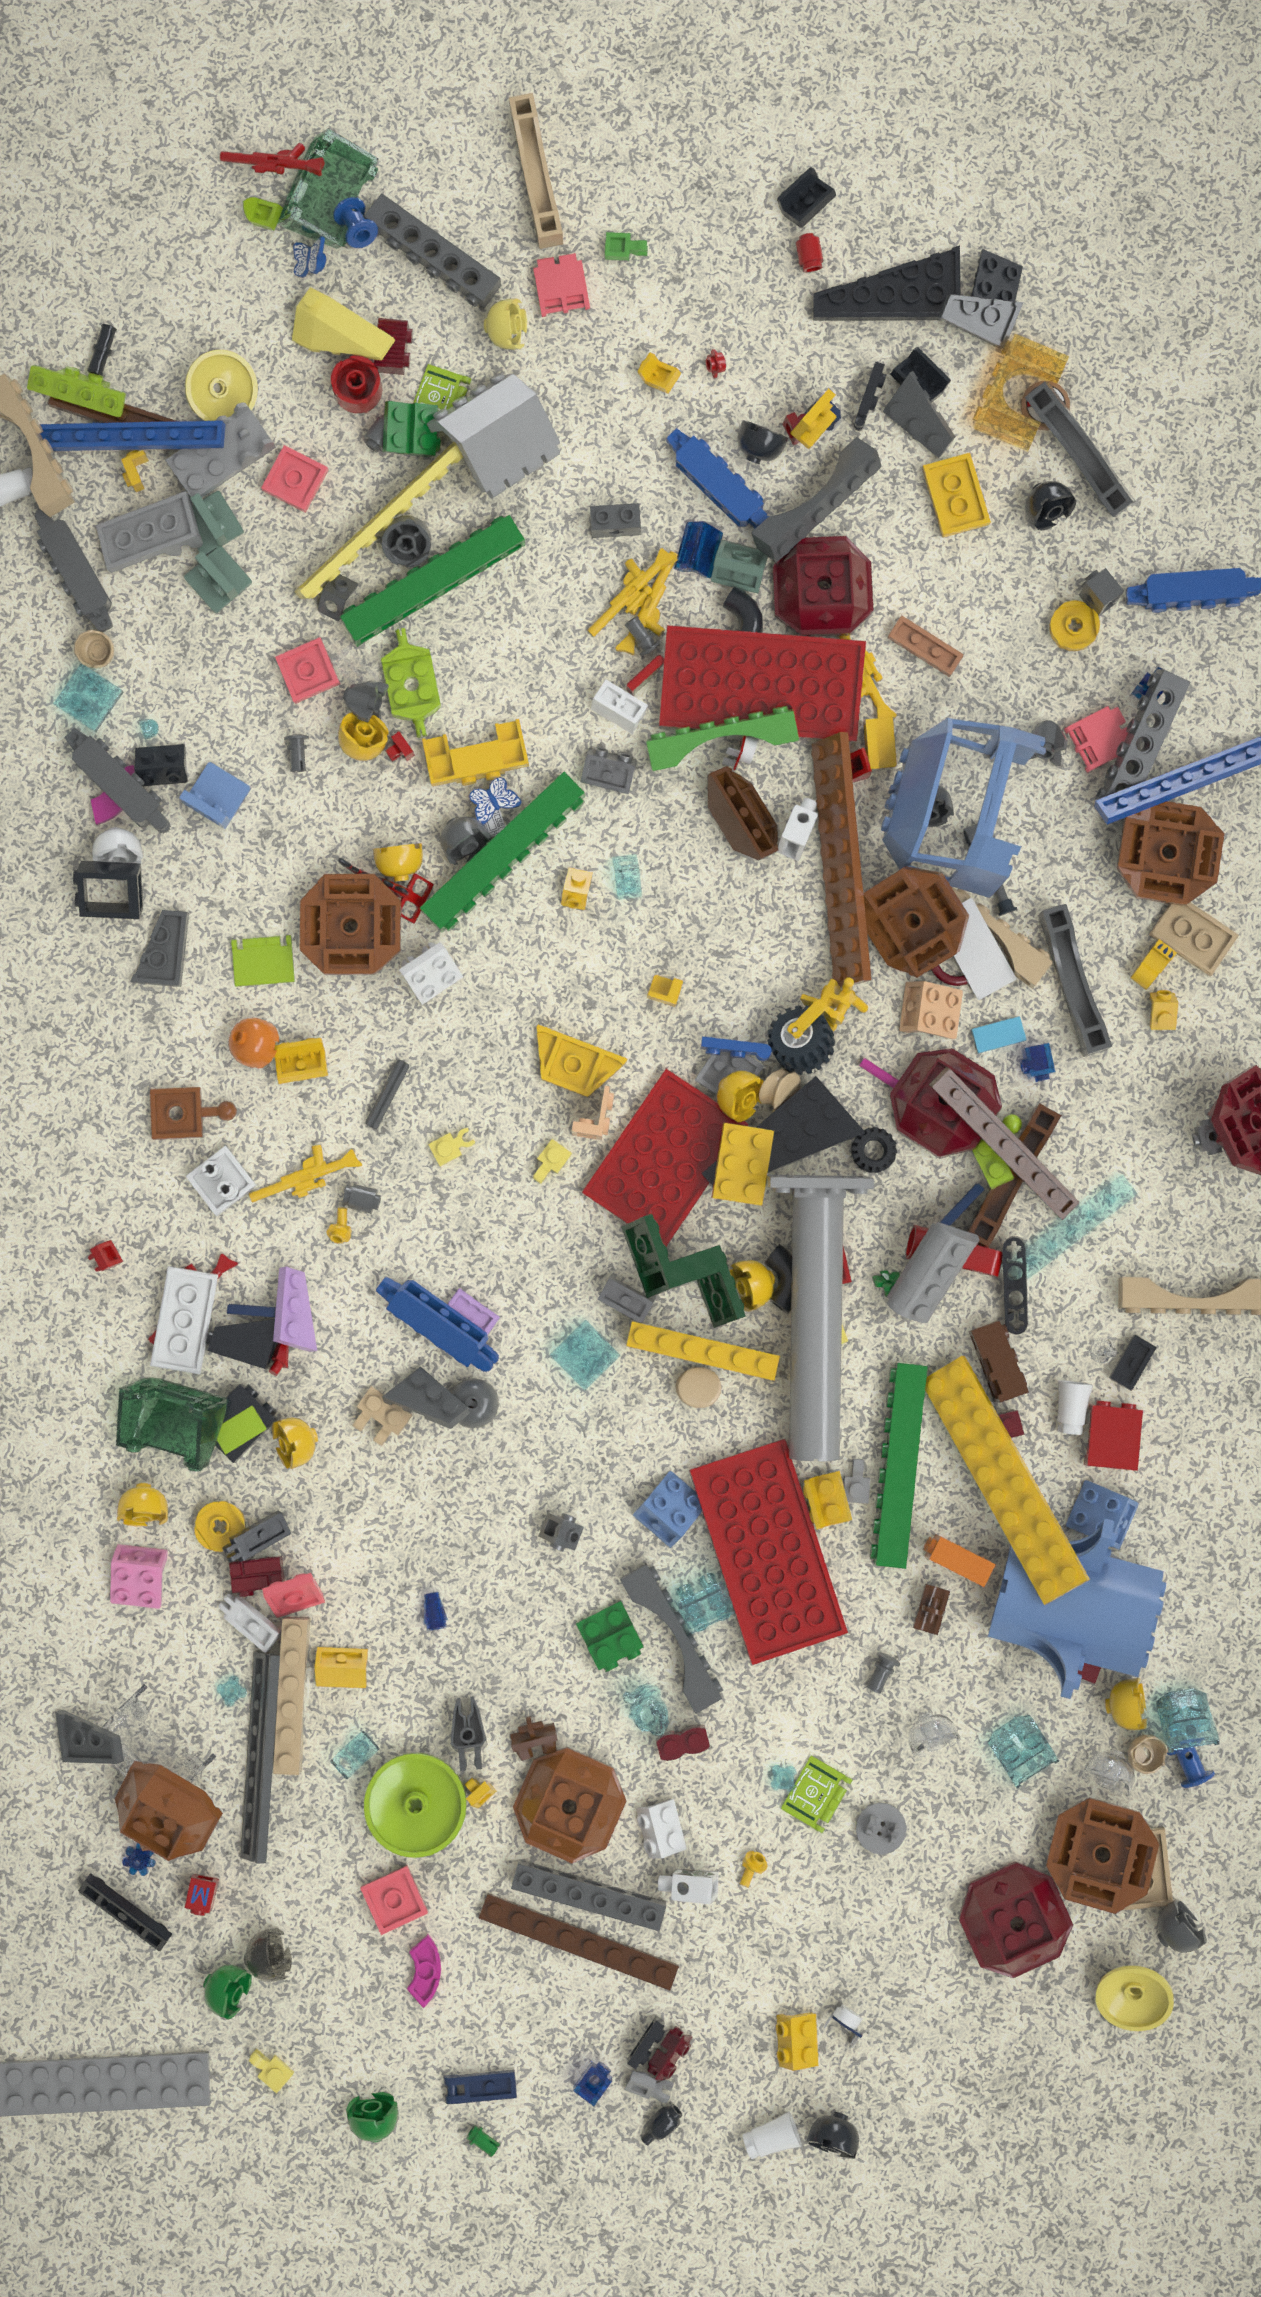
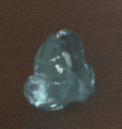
[623,1683,669,1736]

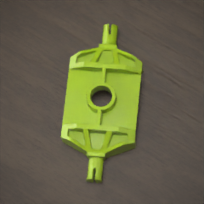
[381,628,441,738]

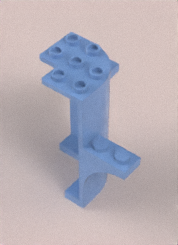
[988,1518,1167,1699]

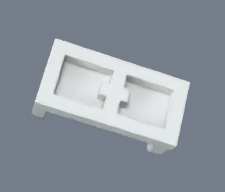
[591,680,648,735]

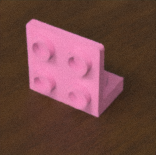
[110,1544,168,1609]

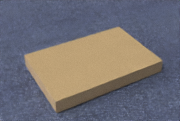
[1149,902,1239,977]
[1123,1827,1173,1910]

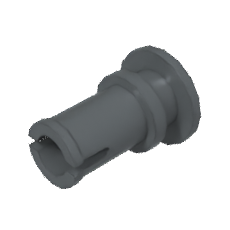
[625,616,661,656]
[284,734,309,772]
[866,1652,900,1694]

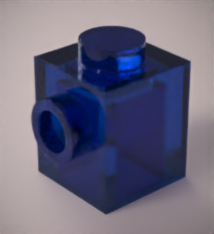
[1020,1043,1056,1082]

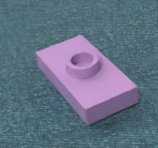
[447,1288,500,1335]

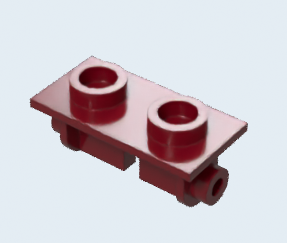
[647,2026,693,2081]

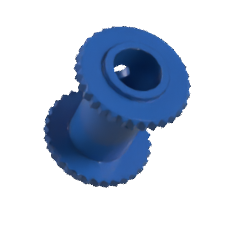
[333,197,378,248]
[1167,1737,1215,1788]

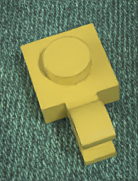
[533,1139,572,1184]
[249,2049,294,2094]

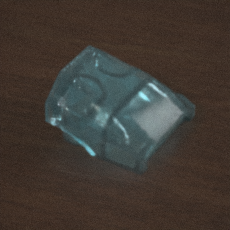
[1156,1688,1220,1753]
[987,1715,1059,1789]

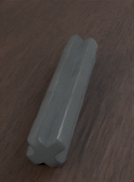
[365,1060,409,1129]

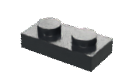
[1109,1335,1157,1391]
[627,2016,666,2070]

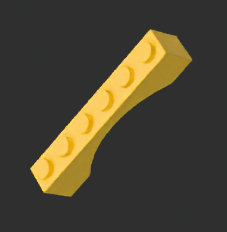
[626,1321,780,1381]

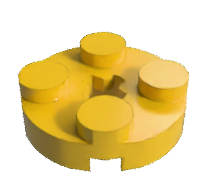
[1049,600,1100,651]
[194,1501,246,1552]

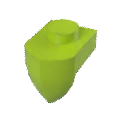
[243,197,283,231]

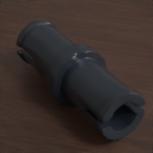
[87,324,117,376]

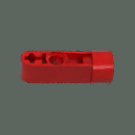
[905,1225,1003,1277]

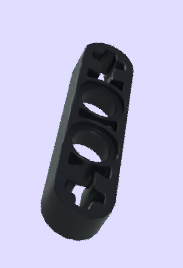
[1002,1236,1029,1335]

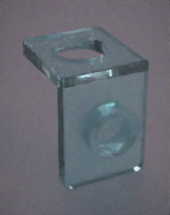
[612,854,642,900]
[330,1731,379,1779]

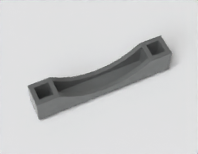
[1025,381,1136,517]
[751,437,882,562]
[1038,904,1112,1057]
[620,1563,724,1714]

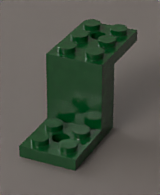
[621,1214,746,1328]

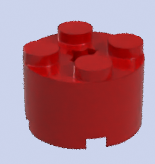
[331,355,383,413]

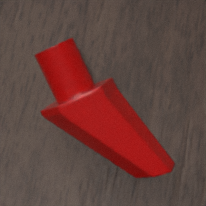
[269,1343,289,1376]

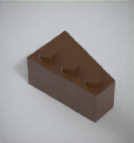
[968,1321,1029,1403]

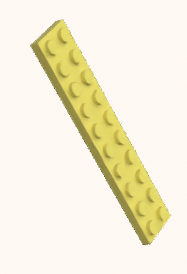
[294,442,463,599]

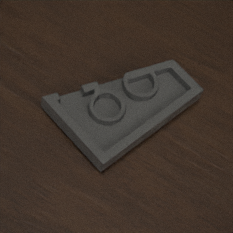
[130,910,189,987]
[382,1367,470,1429]
[55,1710,124,1764]

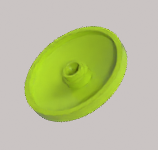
[364,1753,467,1858]

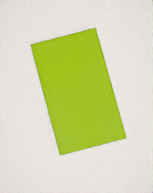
[212,1405,267,1455]

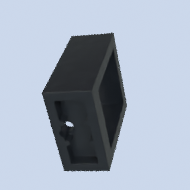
[73,861,143,919]

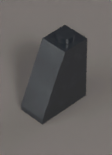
[205,1319,276,1369]

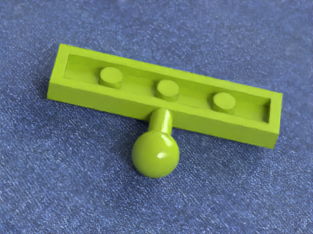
[971,1114,1022,1190]

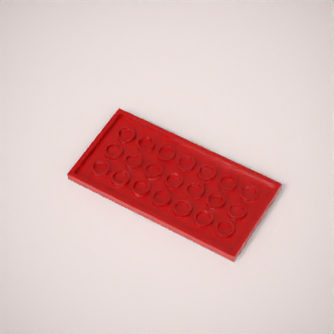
[659,625,866,741]
[689,1439,848,1665]

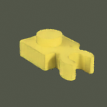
[428,1128,475,1167]

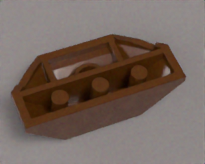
[707,766,779,861]

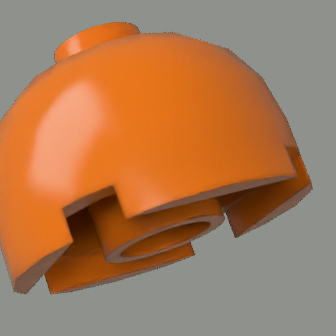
[228,1017,279,1068]

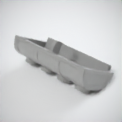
[887,1222,980,1323]

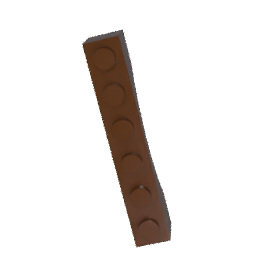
[966,1103,1062,1248]

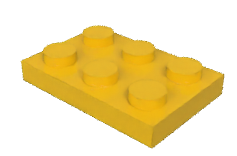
[922,452,991,538]
[711,1123,774,1206]

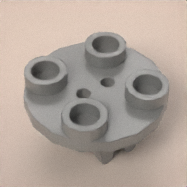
[856,1802,907,1855]

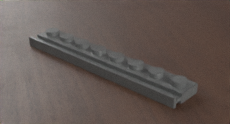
[240,1652,280,1864]

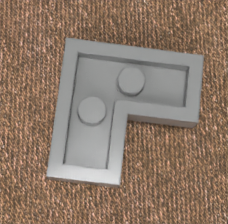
[695,1038,764,1094]

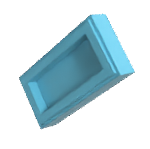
[971,1016,1026,1054]

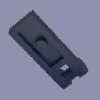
[443,2070,517,2104]

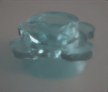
[217,1676,247,1706]
[771,1765,797,1792]

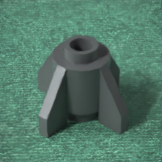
[343,682,389,722]
[1029,720,1068,767]

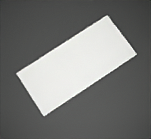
[954,898,1017,1000]

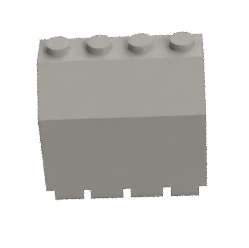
[427,372,561,499]

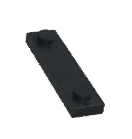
[78,1873,172,1951]

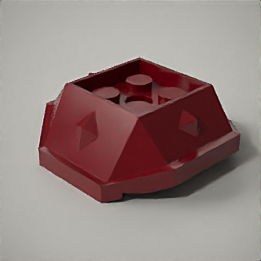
[772,536,874,637]
[890,1048,1002,1159]
[1207,1065,1261,1175]
[958,1861,1074,1979]

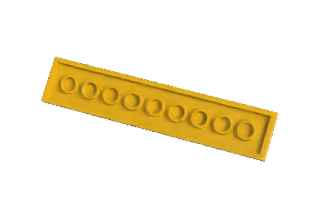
[925,1356,1090,1605]

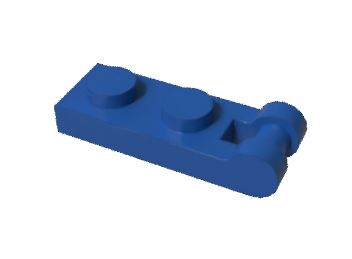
[700,1036,772,1061]

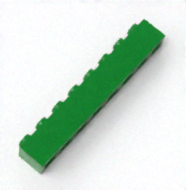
[340,514,526,647]
[420,771,585,933]
[870,1363,928,1569]

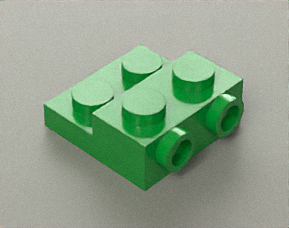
[383,401,441,457]
[576,1600,644,1672]

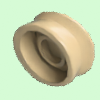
[759,1069,801,1110]
[675,1367,722,1408]

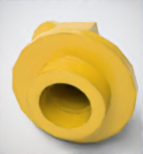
[326,1207,352,1244]
[739,1851,768,1888]

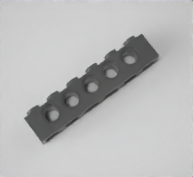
[364,193,501,309]
[1095,669,1190,820]
[511,1859,666,1932]

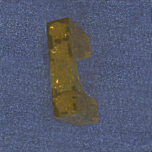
[972,334,1069,452]

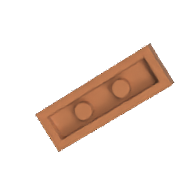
[888,615,964,677]

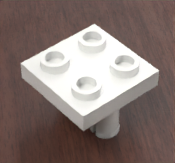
[399,942,463,1005]
[186,1146,257,1216]

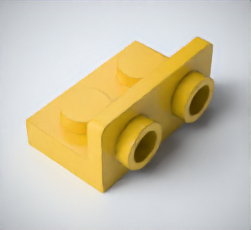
[791,388,836,449]
[803,1471,852,1529]

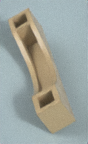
[509,93,563,249]
[0,373,75,517]
[951,886,1053,989]
[1119,1277,1261,1315]
[273,1616,311,1775]

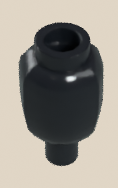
[641,2104,683,2146]

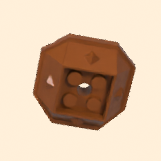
[1116,801,1225,906]
[863,866,969,978]
[300,874,401,975]
[513,1747,627,1864]
[115,1761,223,1861]
[1046,1797,1160,1914]

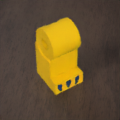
[1130,939,1177,990]

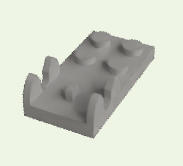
[165,402,276,498]
[96,491,203,573]

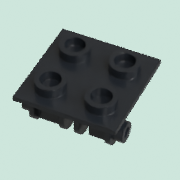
[970,249,1023,302]

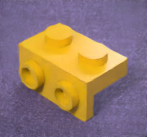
[274,1038,328,1084]
[776,2013,819,2071]

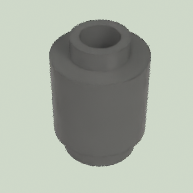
[364,414,384,452]
[343,1184,381,1214]

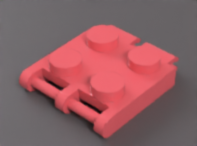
[533,253,590,317]
[1064,706,1137,773]

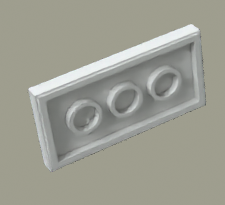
[150,1266,218,1374]

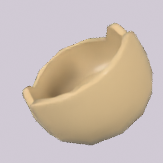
[74,630,114,669]
[1128,1735,1169,1774]

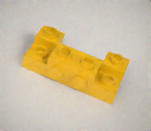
[422,719,529,787]

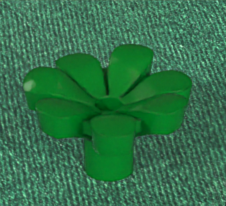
[872,1270,900,1297]

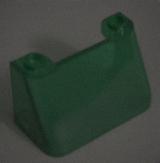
[277,128,379,249]
[116,1377,227,1472]

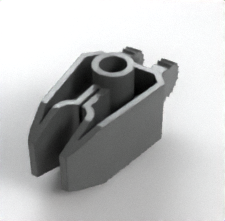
[450,1697,488,1771]

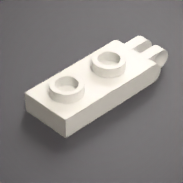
[218,1593,281,1653]

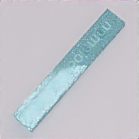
[1008,1174,1138,1280]

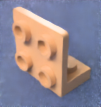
[899,981,963,1039]
[572,1086,614,1140]

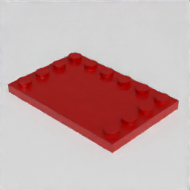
[582,1068,749,1247]

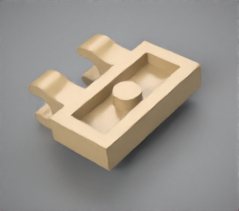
[352,1386,413,1446]

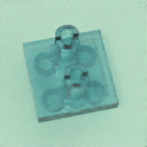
[53,664,124,733]
[550,1319,621,1390]
[676,1573,735,1634]

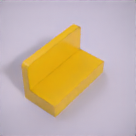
[863,717,897,769]
[315,1647,368,1688]

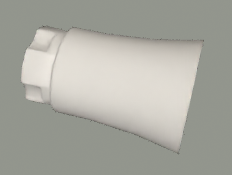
[0,467,33,507]
[1057,1380,1093,1435]
[743,2111,802,2159]

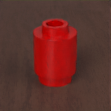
[795,233,824,273]

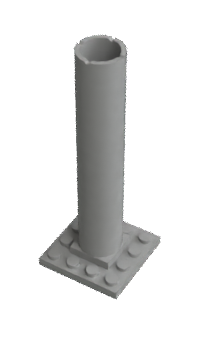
[766,1175,874,1461]

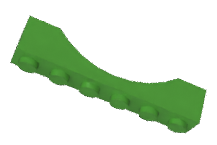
[646,706,799,771]

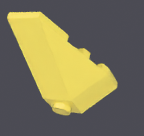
[292,287,395,360]

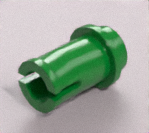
[466,2125,500,2157]

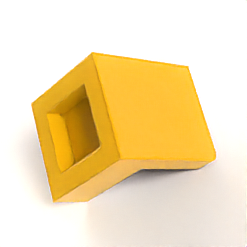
[647,975,683,1007]

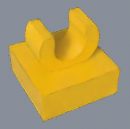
[465,1777,497,1809]

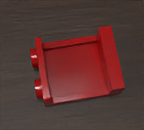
[1084,1400,1143,1471]

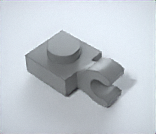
[844,1459,870,1504]
[625,2071,674,2103]

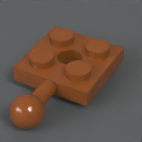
[150,1087,237,1140]

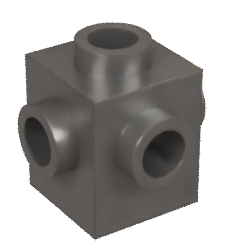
[1192,1119,1223,1155]
[538,1513,584,1552]

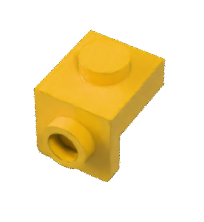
[637,352,681,394]
[121,450,149,492]
[561,867,593,910]
[1150,990,1179,1030]

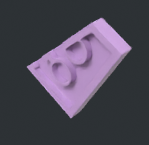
[273,1267,317,1352]

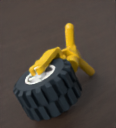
[767,978,868,1075]

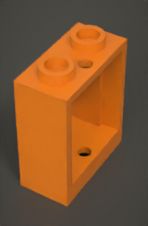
[923,1534,996,1587]

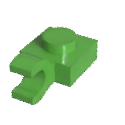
[605,232,648,261]

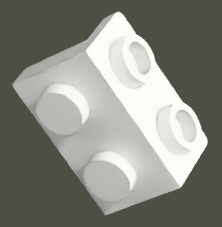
[636,1799,687,1859]

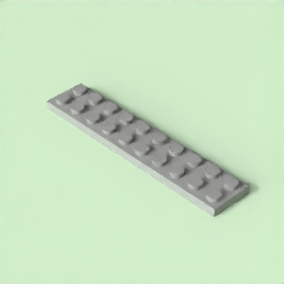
[0,2051,211,2117]

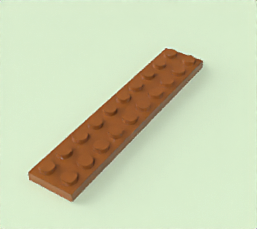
[811,732,872,988]

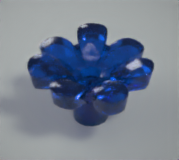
[122,1843,156,1876]

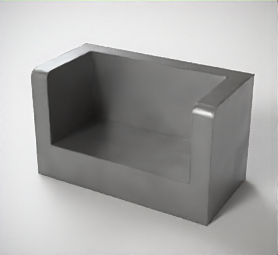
[597,1272,657,1324]

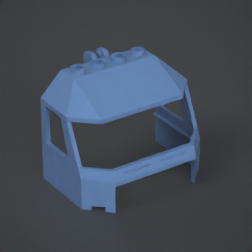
[881,718,1046,898]

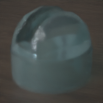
[139,719,159,740]

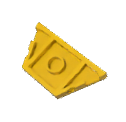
[536,1024,628,1098]

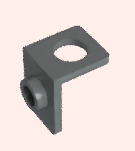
[318,574,358,621]

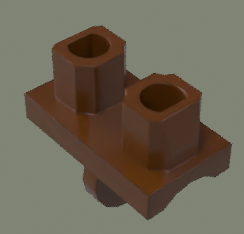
[913,1584,950,1636]
[510,1716,558,1761]

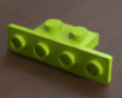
[27,365,126,417]

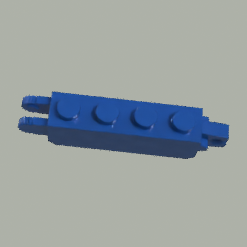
[666,428,769,529]
[1126,568,1261,613]
[376,1276,499,1372]

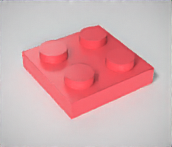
[261,445,329,513]
[275,637,340,704]
[262,1573,325,1618]
[360,1865,428,1935]

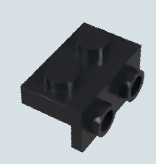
[777,167,837,228]
[890,347,951,403]
[135,744,188,786]

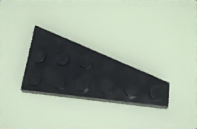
[813,245,961,321]
[702,1076,866,1187]

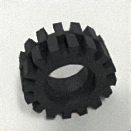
[851,1127,897,1173]

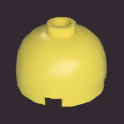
[484,298,527,350]

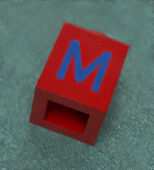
[184,1874,219,1916]

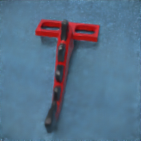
[338,858,434,924]

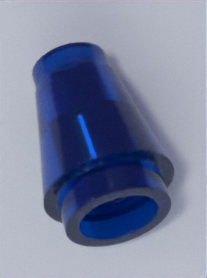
[423,1592,448,1631]

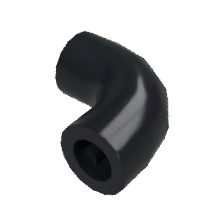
[723,586,763,633]
[764,1244,792,1314]

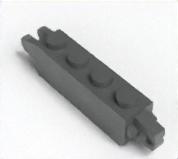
[35,509,114,632]
[64,728,171,834]

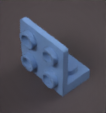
[179,762,251,829]
[633,1471,702,1548]
[1066,1480,1139,1550]

